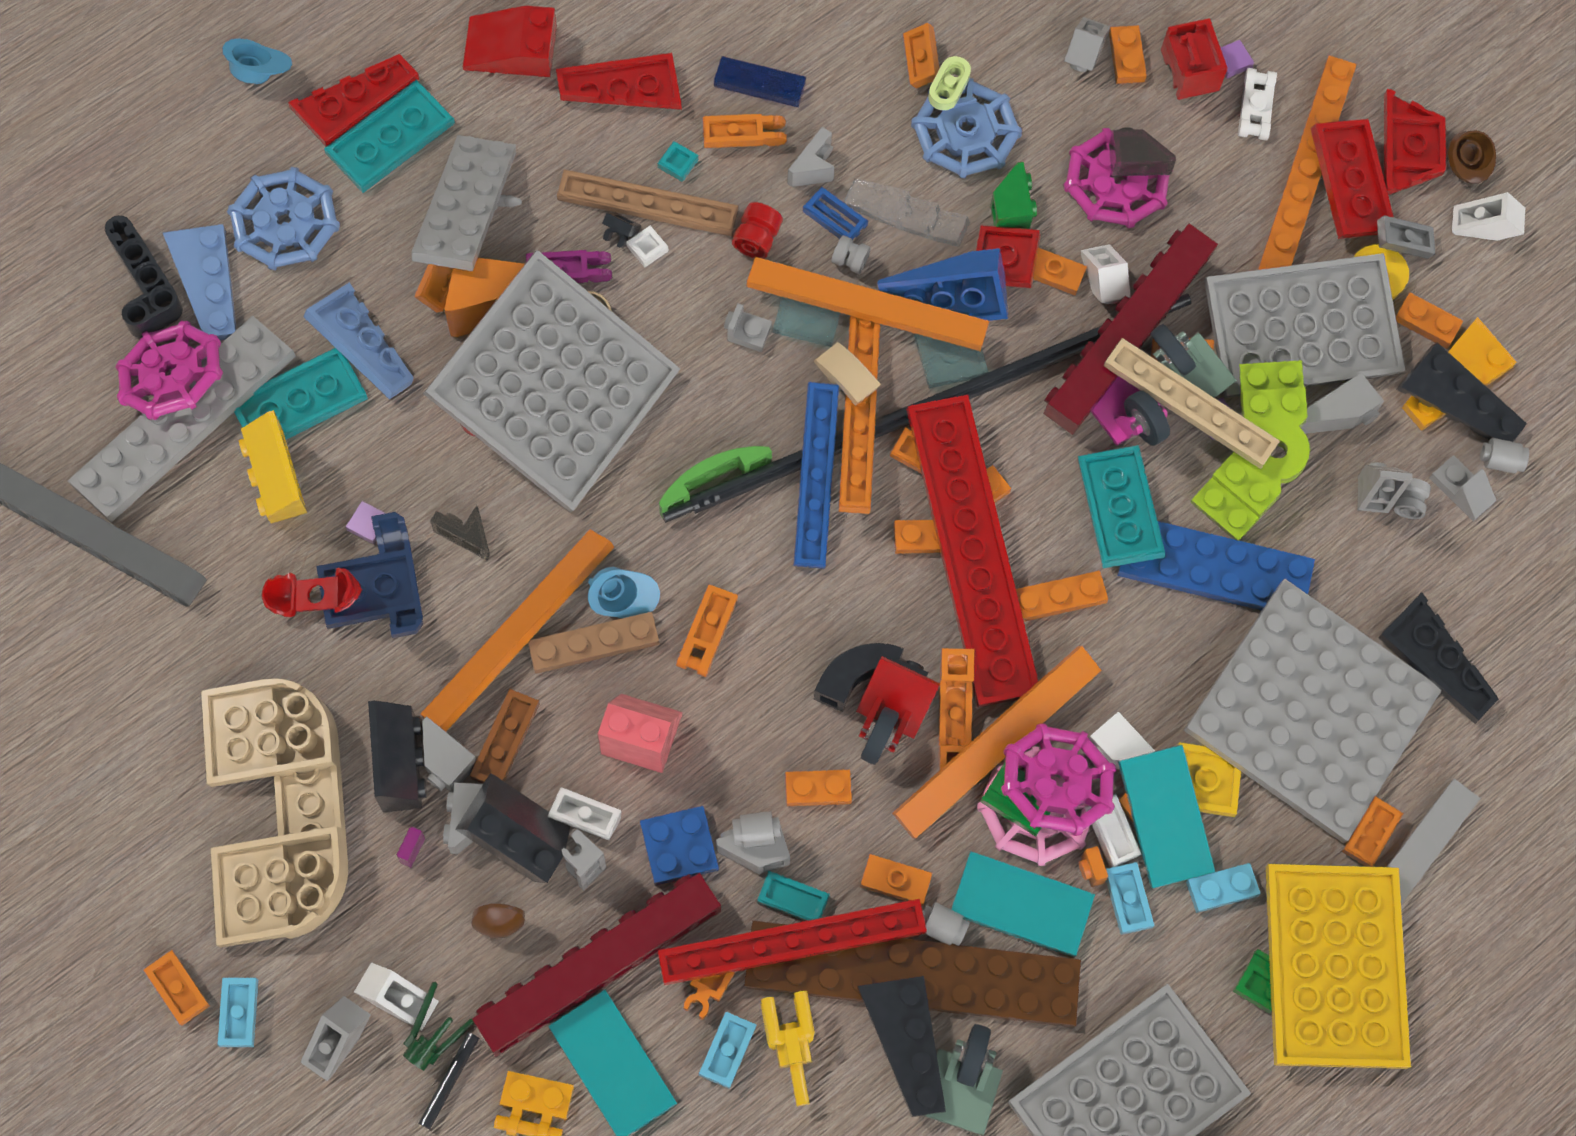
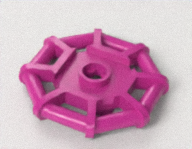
[1063,128,1173,228]
[115,321,223,420]
[1001,723,1117,836]

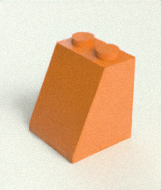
[444,258,525,337]

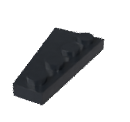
[1396,343,1527,442]
[1378,592,1499,724]
[857,976,946,1117]

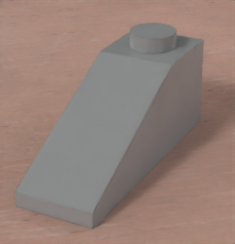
[1301,373,1384,434]
[1357,462,1412,513]

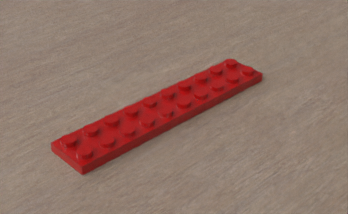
[907,395,1039,707]

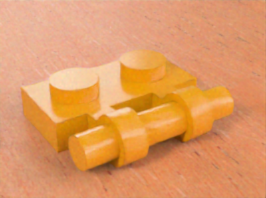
[494,1071,574,1136]

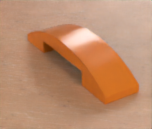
[939,648,974,771]

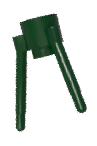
[403,982,474,1071]

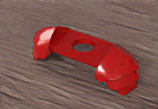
[261,568,362,617]

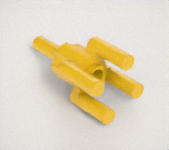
[761,991,815,1107]

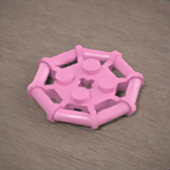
[977,746,1092,866]

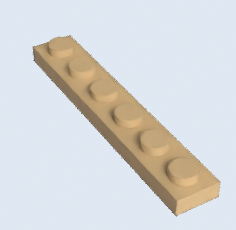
[1104,338,1280,469]

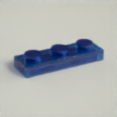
[714,56,806,108]

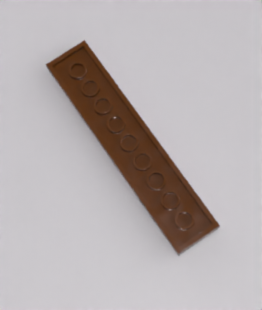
[744,920,1081,1028]

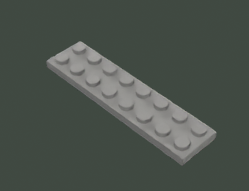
[67,316,296,523]

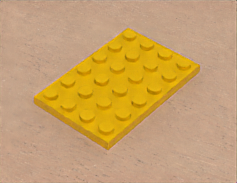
[1265,864,1411,1069]

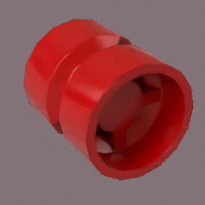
[732,202,783,259]

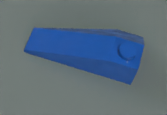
[877,248,1008,321]

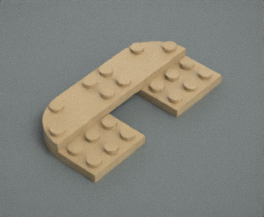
[201,679,348,948]

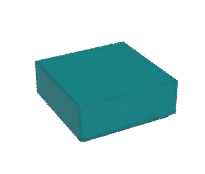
[657,141,699,182]

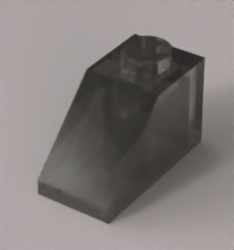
[1109,127,1176,176]

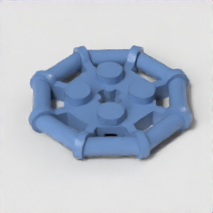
[911,78,1022,179]
[227,167,340,270]

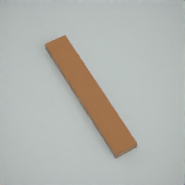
[557,169,739,236]

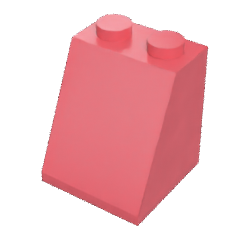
[598,694,682,773]

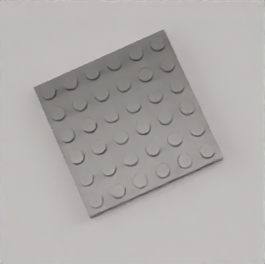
[423,250,680,512]
[1183,579,1441,843]

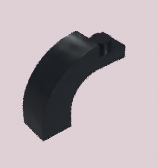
[813,643,929,712]

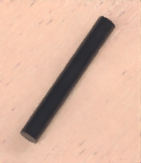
[418,1032,480,1130]

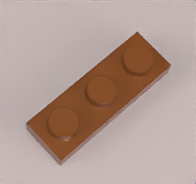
[470,689,540,784]

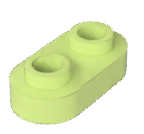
[928,56,971,110]

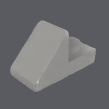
[787,127,835,187]
[1429,455,1496,522]

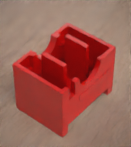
[1161,18,1228,100]

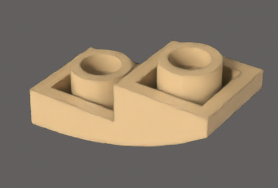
[814,342,881,406]

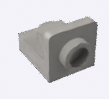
[724,303,772,352]

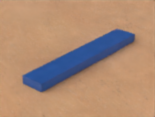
[793,382,839,569]

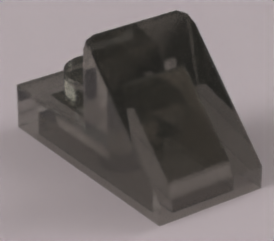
[430,506,490,560]

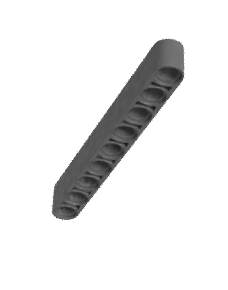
[0,463,207,607]

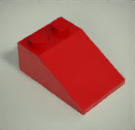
[463,5,557,78]

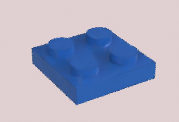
[640,806,719,886]

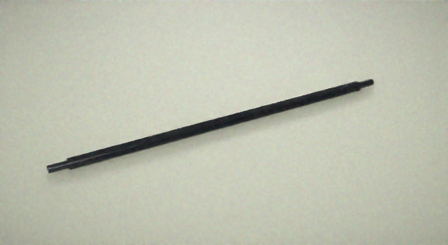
[662,293,1192,523]

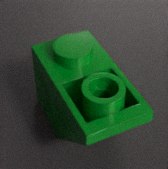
[990,162,1037,229]

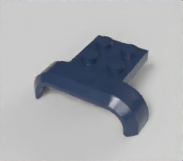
[316,512,424,638]

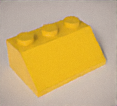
[238,410,307,524]

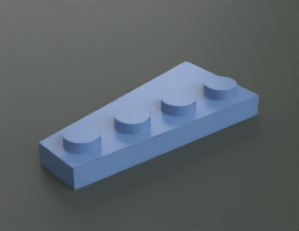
[163,224,237,341]
[304,282,414,399]

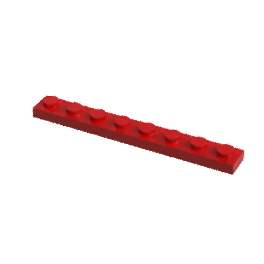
[658,899,927,986]

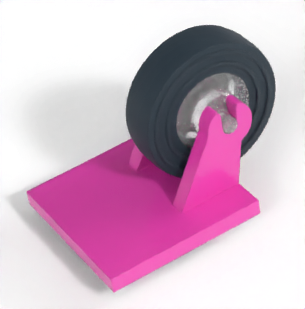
[1091,377,1170,446]

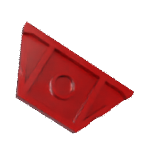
[1384,89,1446,195]

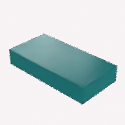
[757,871,830,921]

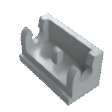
[562,829,607,891]

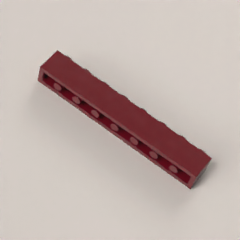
[1043,223,1218,435]
[472,873,721,1058]

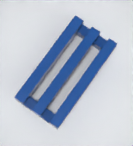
[803,187,868,240]

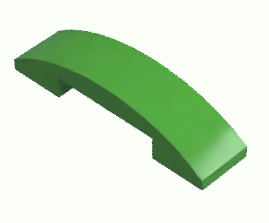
[659,446,772,519]

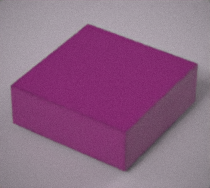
[396,827,425,868]

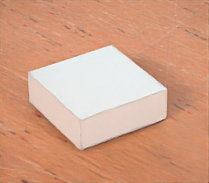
[626,225,669,268]

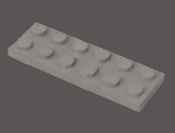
[412,135,516,271]

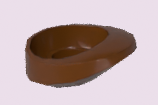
[1448,130,1496,184]
[471,903,525,939]

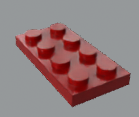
[1310,119,1394,239]

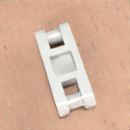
[1238,68,1277,141]

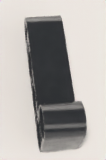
[105,215,183,338]

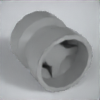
[831,235,871,274]
[1394,478,1431,519]

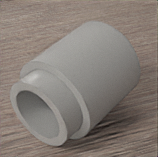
[1480,438,1529,474]
[732,811,781,848]
[923,902,970,946]

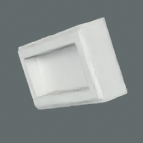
[1084,794,1142,868]

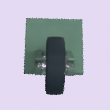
[1151,324,1237,398]
[924,1024,1003,1136]

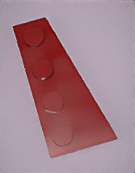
[556,53,682,110]
[288,54,419,147]

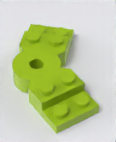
[1191,360,1310,541]

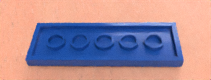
[1117,521,1315,611]

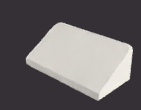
[548,787,621,840]

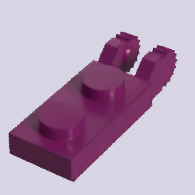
[526,250,613,283]

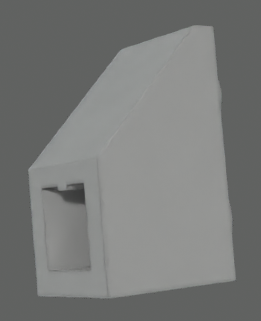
[443,782,483,854]
[716,826,790,874]

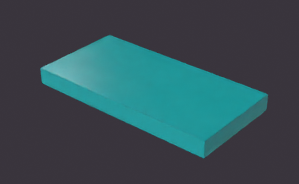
[324,79,455,193]
[234,348,368,440]
[1078,445,1165,568]
[1118,745,1215,888]
[951,851,1095,958]
[548,990,677,1136]

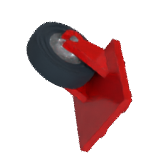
[856,656,940,765]

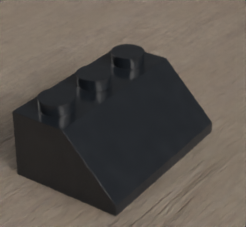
[368,700,427,813]
[455,773,571,883]

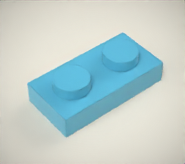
[1106,862,1154,935]
[1186,863,1261,913]
[218,978,258,1047]
[699,1012,757,1089]

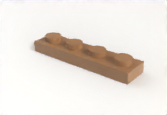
[528,612,660,674]

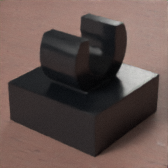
[602,212,641,248]

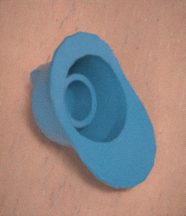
[222,38,292,84]
[588,567,660,618]

